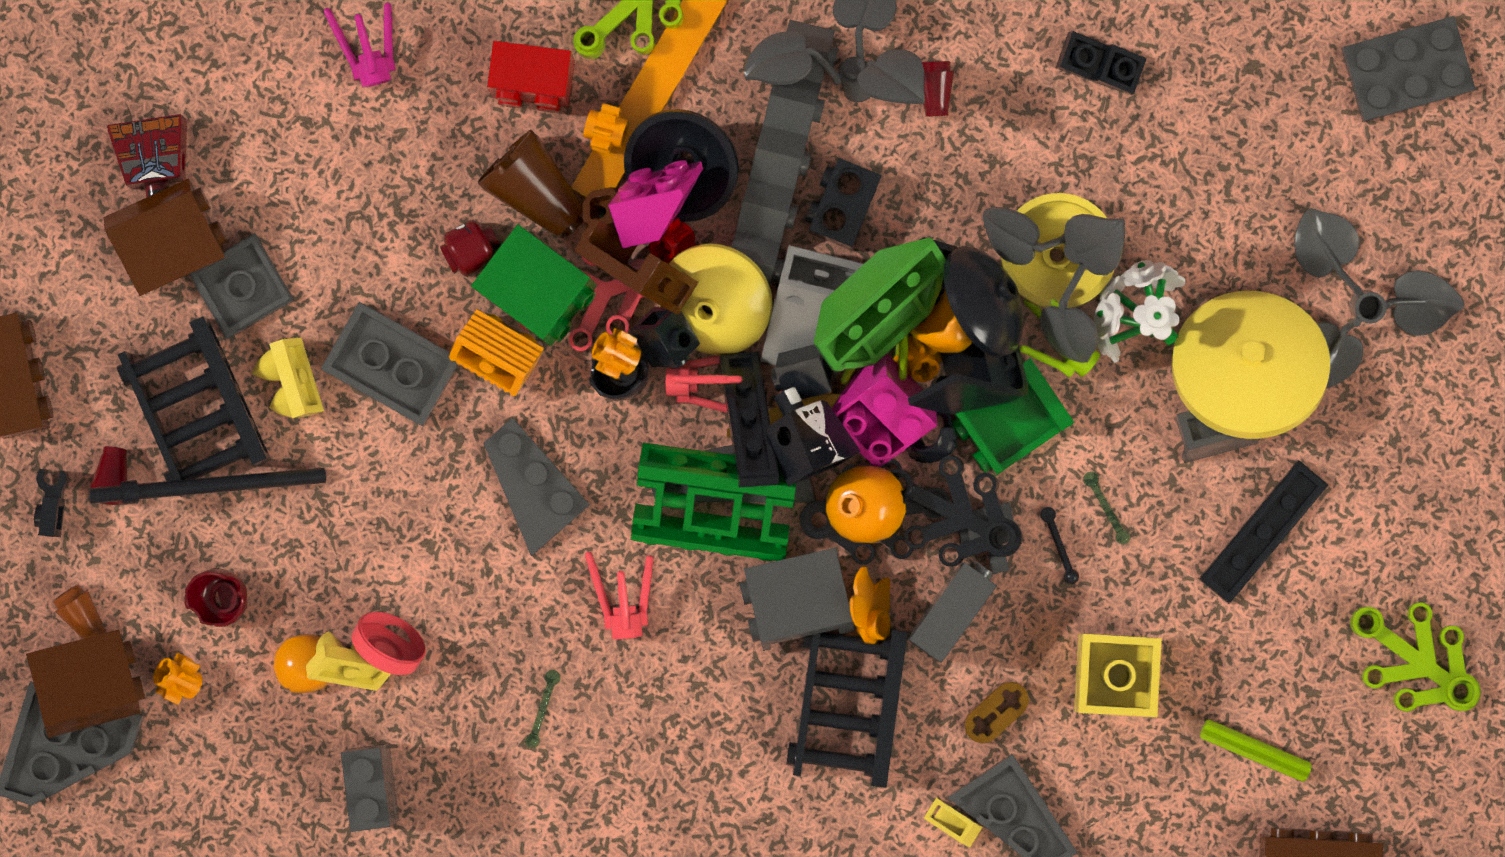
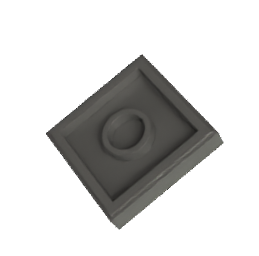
[189,233,295,339]

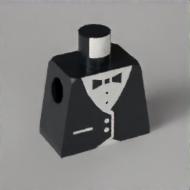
[767,387,860,486]

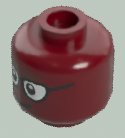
[440,220,500,277]

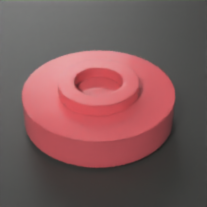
[351,612,426,675]

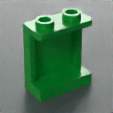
[471,224,597,346]
[952,358,1075,476]

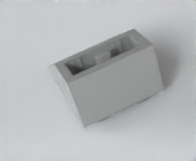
[760,245,863,381]

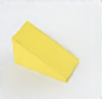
[924,798,983,848]

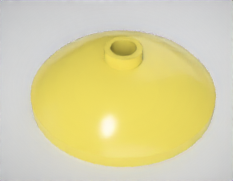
[1001,193,1115,308]
[659,244,773,355]

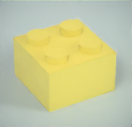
[1074,633,1162,717]

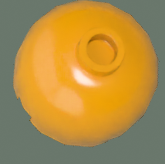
[826,466,906,543]

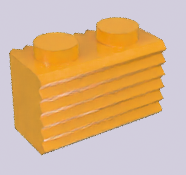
[449,309,544,396]

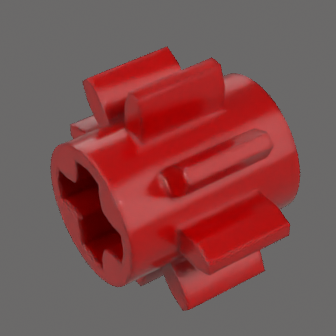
[649,218,696,264]

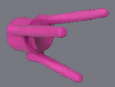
[324,2,396,88]

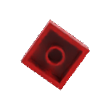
[487,41,575,113]

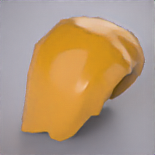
[910,290,972,353]

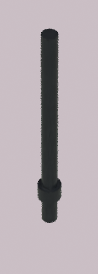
[88,468,326,505]

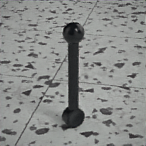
[1040,507,1079,584]

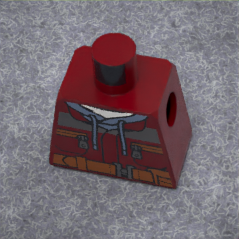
[107,114,187,198]

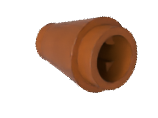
[52,584,106,639]

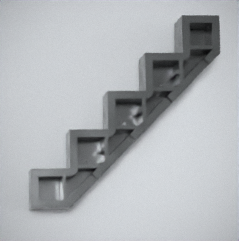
[731,19,839,286]

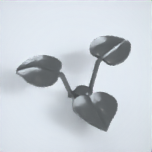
[744,0,925,104]
[983,207,1125,363]
[1294,208,1465,388]

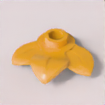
[850,567,890,644]

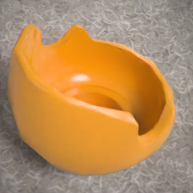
[273,634,329,693]

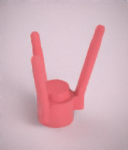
[665,355,743,413]
[585,552,653,639]

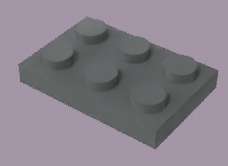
[1341,16,1476,123]
[321,302,458,427]

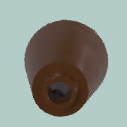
[478,130,583,236]

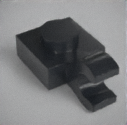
[34,469,69,538]

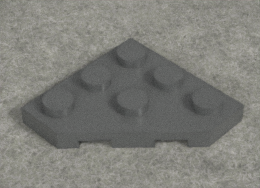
[0,681,145,805]

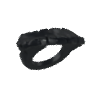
[906,412,957,464]

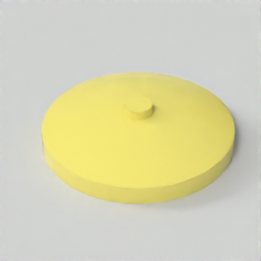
[1172,291,1330,439]

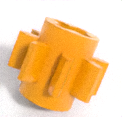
[583,103,629,154]
[592,328,641,379]
[893,336,942,383]
[153,653,203,705]

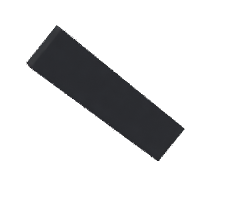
[719,352,779,488]
[1199,460,1328,604]

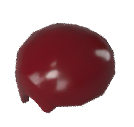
[184,568,248,627]

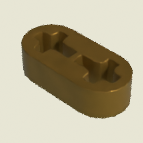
[964,682,1029,744]

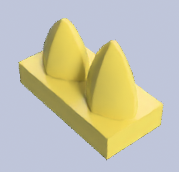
[252,337,324,418]
[306,631,391,691]

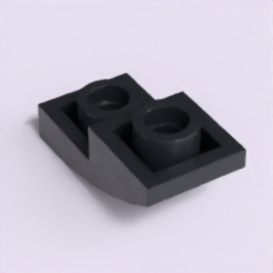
[1055,31,1147,95]

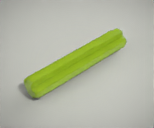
[1200,720,1312,782]

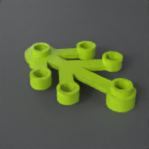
[573,0,684,59]
[1350,602,1481,712]

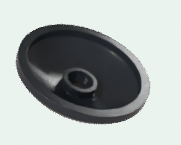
[624,109,739,222]
[943,246,1023,358]

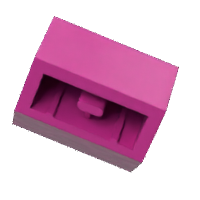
[608,160,703,248]
[832,353,937,467]

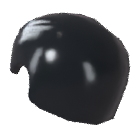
[589,345,649,402]

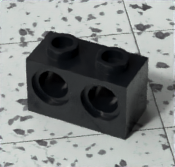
[804,158,882,250]

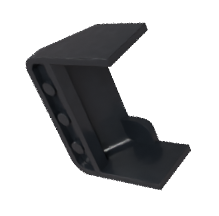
[908,237,1028,415]

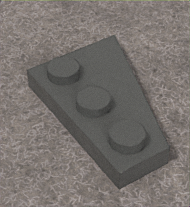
[483,417,590,556]
[947,754,1077,857]

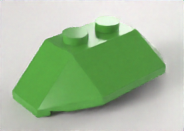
[813,238,946,372]

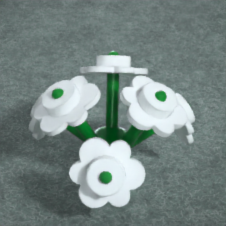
[1094,260,1185,363]

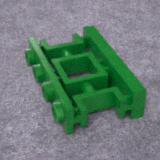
[630,442,796,561]

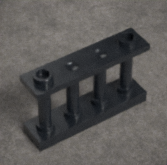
[117,316,271,498]
[786,629,908,788]

